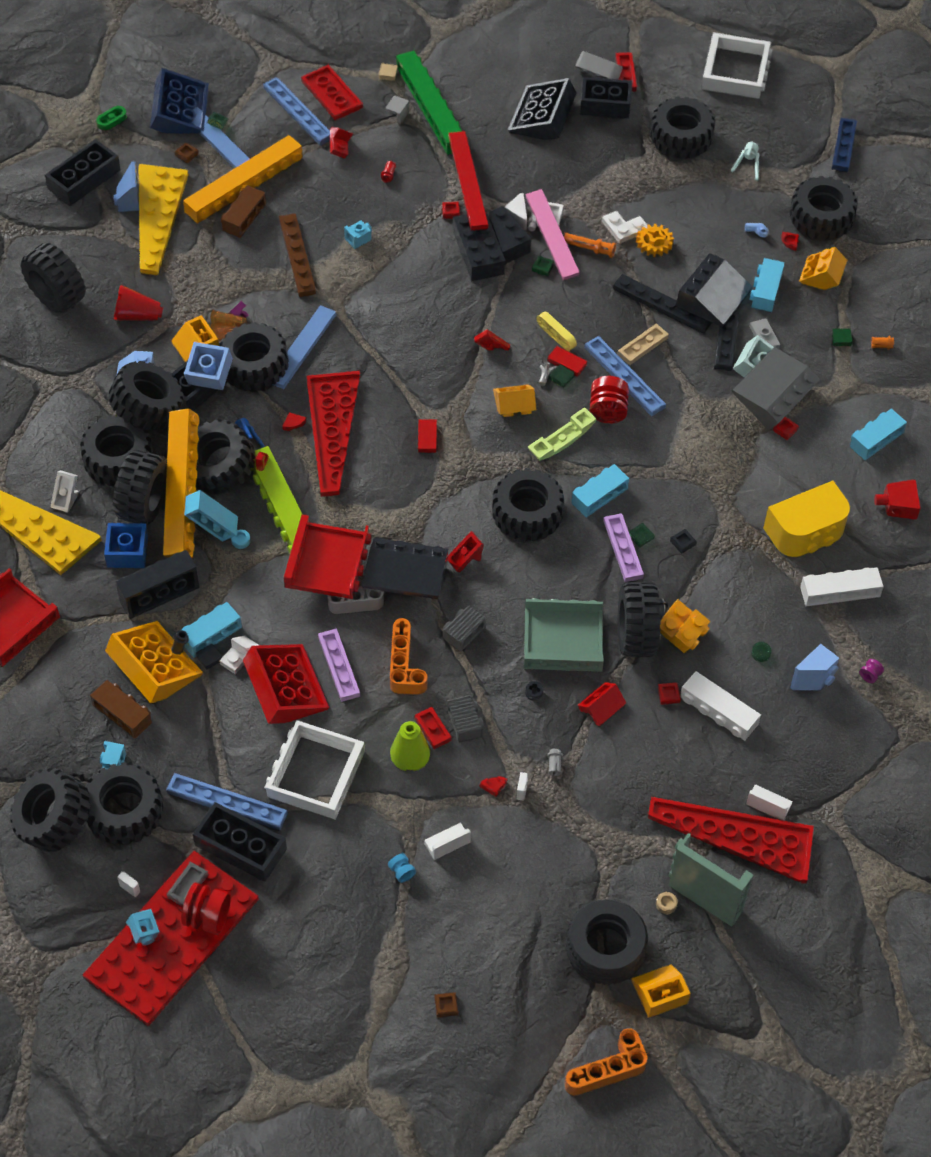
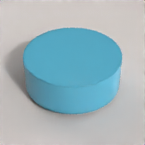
[231,530,250,549]

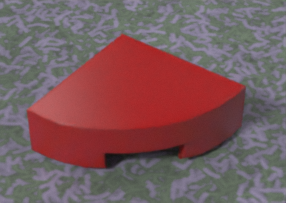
[781,232,799,251]
[282,412,306,431]
[255,452,269,471]
[479,776,508,797]

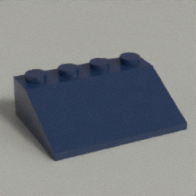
[150,68,208,134]

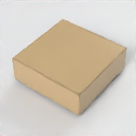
[379,64,398,81]

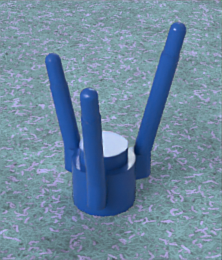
[235,418,265,448]

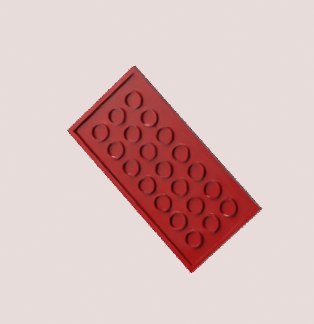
[82,851,259,1027]

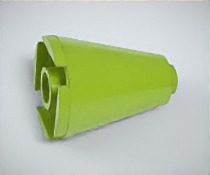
[390,721,430,771]

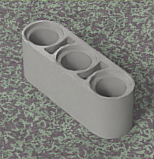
[575,51,623,80]
[328,586,384,614]

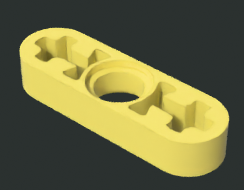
[536,312,577,351]

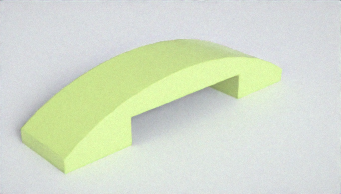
[528,407,596,460]

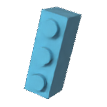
[750,258,785,312]
[850,409,907,460]
[571,464,629,518]
[184,490,238,542]
[182,602,242,658]

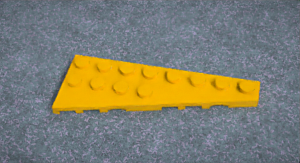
[139,164,189,276]
[0,490,102,575]

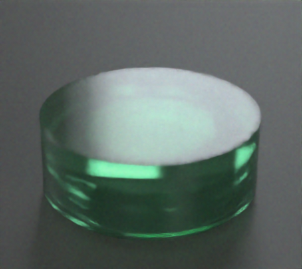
[751,642,772,662]

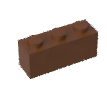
[221,185,266,238]
[90,680,152,739]

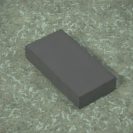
[166,862,208,906]

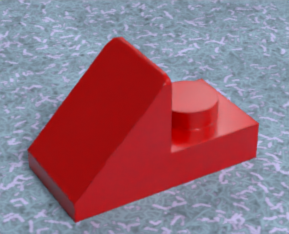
[330,127,353,159]
[448,531,484,572]

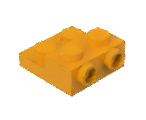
[660,599,710,653]

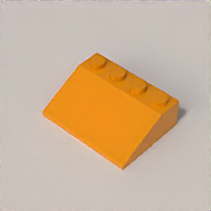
[105,621,203,703]

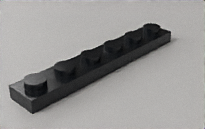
[613,274,712,334]

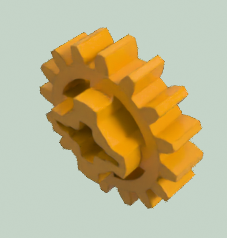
[636,224,674,257]

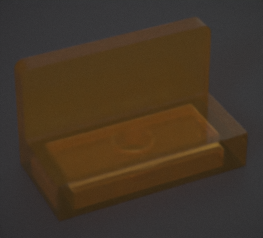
[210,310,247,341]

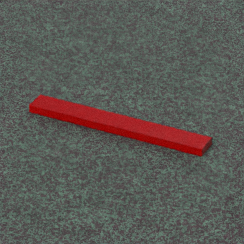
[449,131,488,231]

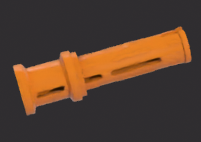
[564,233,616,258]

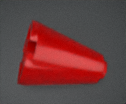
[113,285,163,321]

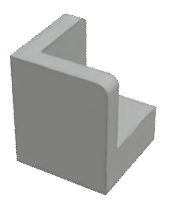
[386,95,409,125]

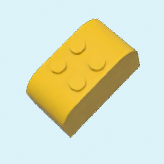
[763,481,850,557]

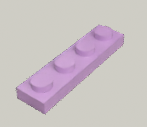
[604,513,644,582]
[318,629,360,702]

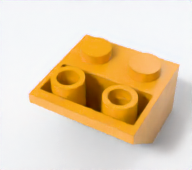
[799,247,847,290]
[171,315,219,362]
[631,964,691,1018]

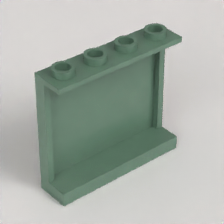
[524,598,603,672]
[668,833,753,927]

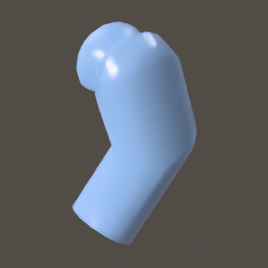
[745,223,769,238]

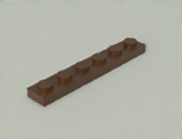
[279,213,316,297]

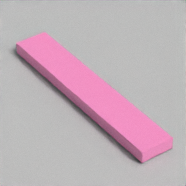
[526,189,579,280]

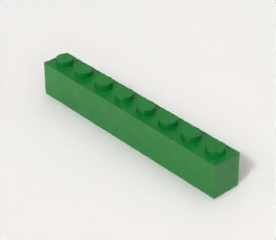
[396,51,467,155]

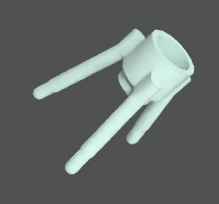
[731,142,760,181]

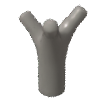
[538,362,558,386]

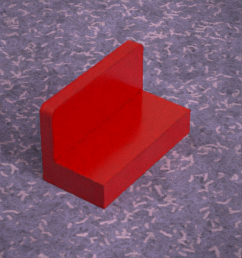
[577,682,626,726]

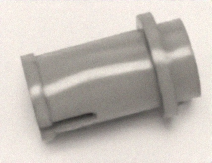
[547,749,563,776]

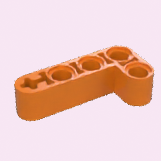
[390,618,427,695]
[565,1029,647,1095]

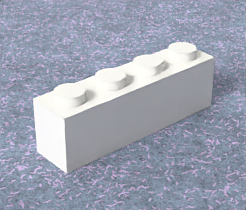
[800,568,883,606]
[680,672,761,740]

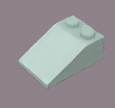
[733,335,774,378]

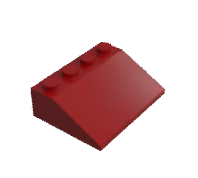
[243,644,329,724]

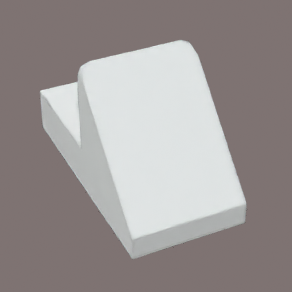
[50,471,79,512]
[220,636,258,674]

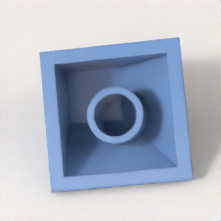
[114,162,139,212]

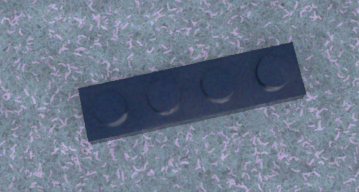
[831,118,857,172]

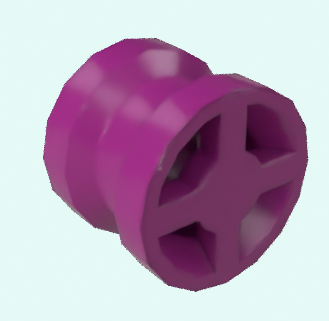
[859,659,884,683]

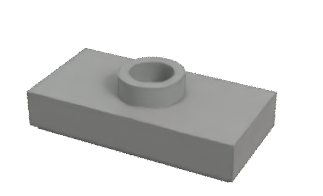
[749,318,780,349]

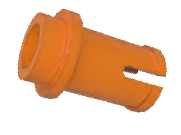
[871,336,894,350]

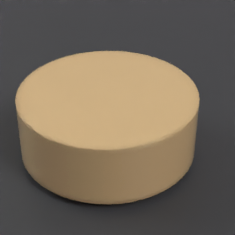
[656,892,678,914]

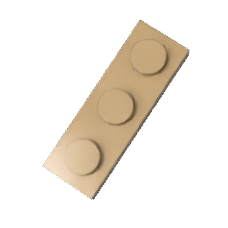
[617,324,669,365]

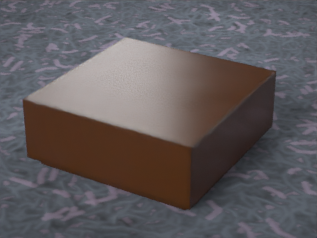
[175,142,199,163]
[434,992,458,1017]

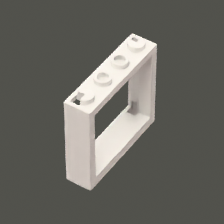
[701,33,773,99]
[264,721,365,819]

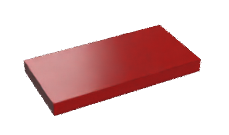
[301,65,363,121]

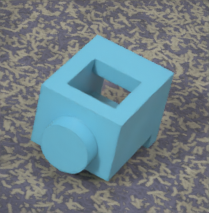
[344,221,372,249]
[100,741,126,769]
[126,909,160,945]

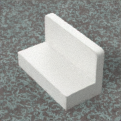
[746,785,792,821]
[424,823,471,860]

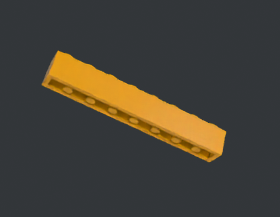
[183,135,303,224]
[163,409,200,558]

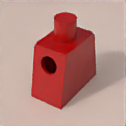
[874,480,921,519]

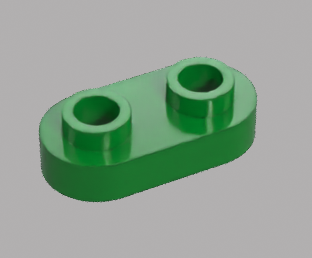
[96,106,127,130]

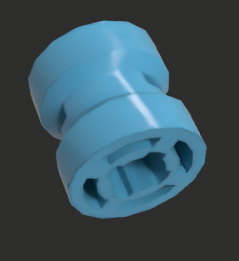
[388,853,416,883]

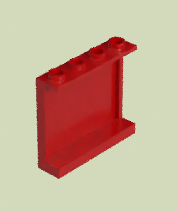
[284,514,372,599]
[0,568,60,667]

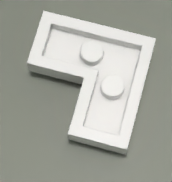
[602,211,647,244]

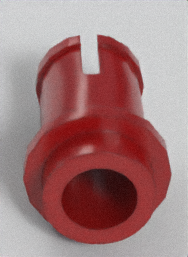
[381,161,396,183]

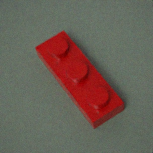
[615,52,637,92]

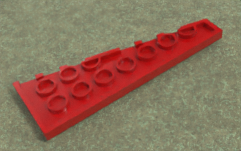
[306,371,360,497]
[648,797,814,884]

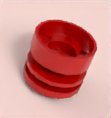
[589,376,629,424]
[181,882,231,935]

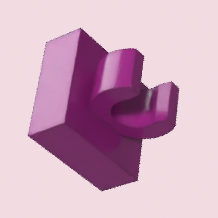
[225,300,249,325]

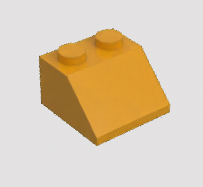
[493,384,536,417]

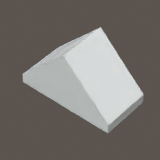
[505,193,527,230]

